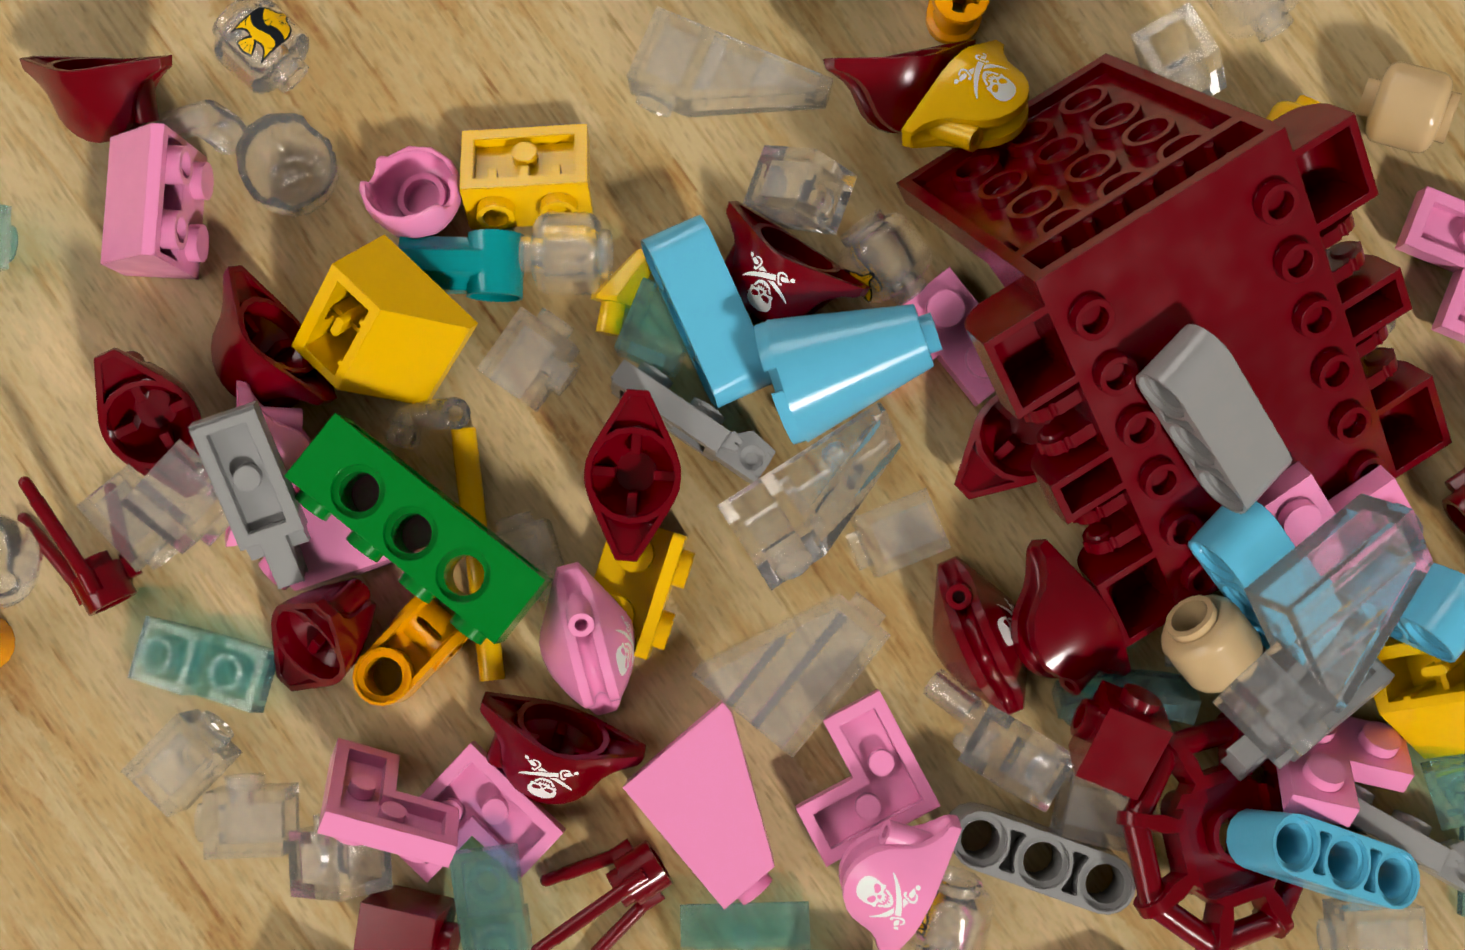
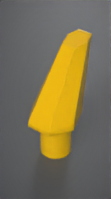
[591,249,651,337]

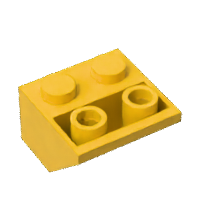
[291,234,478,406]
[1366,636,1465,759]

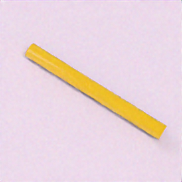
[451,427,505,682]

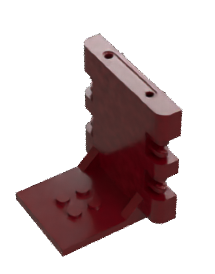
[896,53,1452,648]

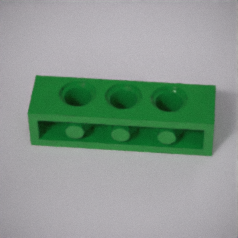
[284,413,553,645]

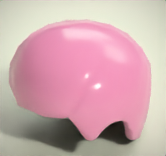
[359,146,462,239]

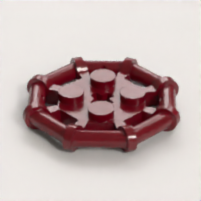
[1116,710,1303,950]

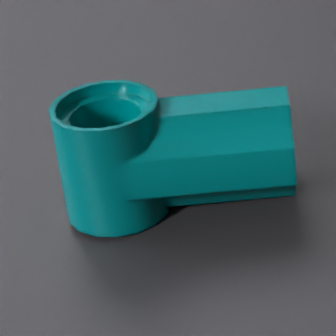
[398,229,525,302]

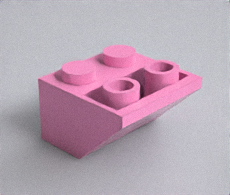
[101,123,214,279]

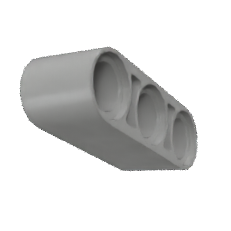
[1136,324,1292,514]
[949,802,1136,915]

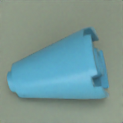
[754,304,943,444]

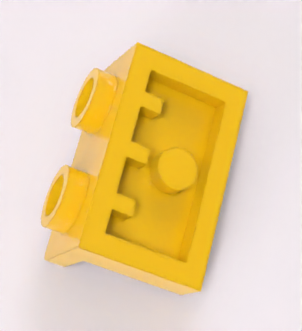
[459,124,593,230]
[594,528,695,660]

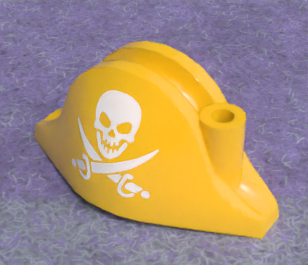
[902,40,1029,152]

